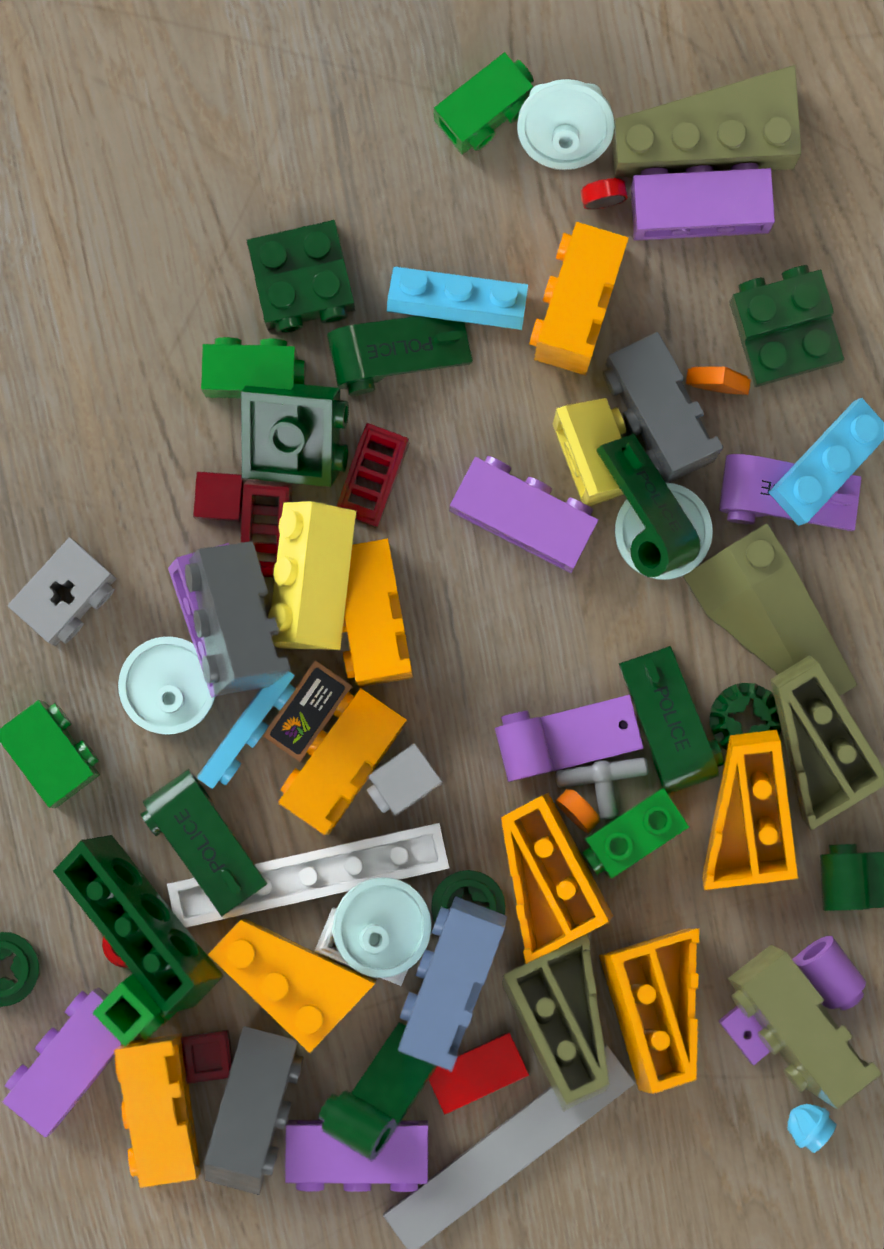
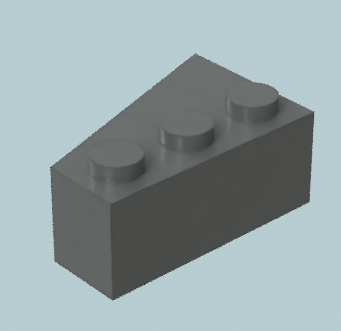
[602,332,724,483]
[185,541,290,696]
[204,1026,304,1195]

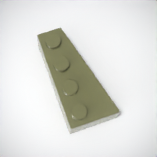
[612,65,801,178]

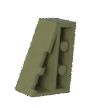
[770,655,884,831]
[502,935,609,1111]
[727,945,882,1109]

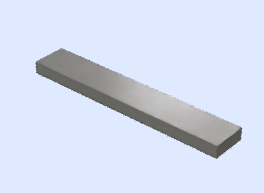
[383,1044,635,1249]

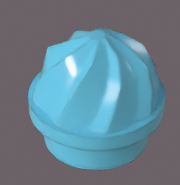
[787,1103,837,1153]

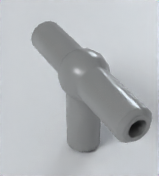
[555,757,649,820]

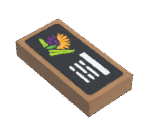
[263,661,353,762]

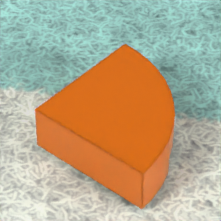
[686,366,751,395]

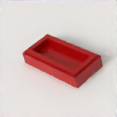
[429,1032,529,1115]

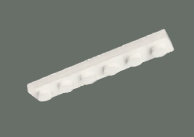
[167,823,449,928]

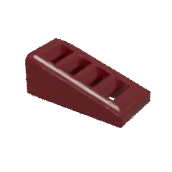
[336,423,410,528]
[241,480,293,577]

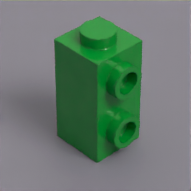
[434,52,534,155]
[201,337,305,398]
[582,788,689,879]
[92,974,177,1047]

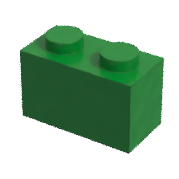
[0,700,100,808]

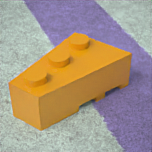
[114,1033,201,1188]

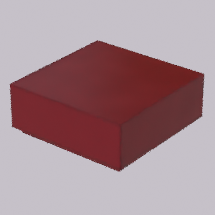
[193,471,244,522]
[181,1030,233,1084]

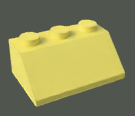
[268,501,356,650]

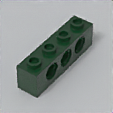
[53,835,224,1015]

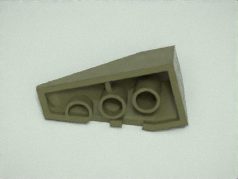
[683,523,857,696]

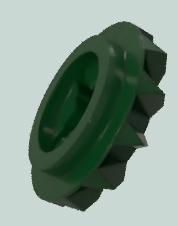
[709,683,782,750]
[431,870,506,923]
[0,932,40,1007]

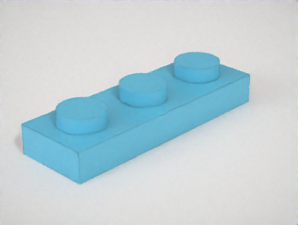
[387,266,528,330]
[768,398,884,526]
[197,672,296,789]

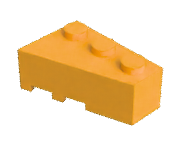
[529,221,629,376]
[342,538,413,688]
[278,688,407,835]
[702,730,798,890]
[501,792,613,964]
[208,918,377,1053]
[599,928,699,1094]

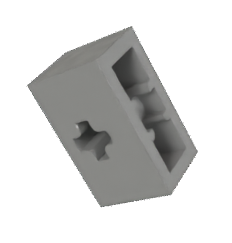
[7,537,117,646]
[367,743,442,816]

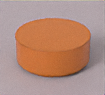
[555,789,600,833]

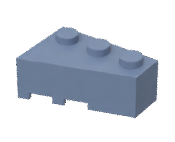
[398,896,507,1071]

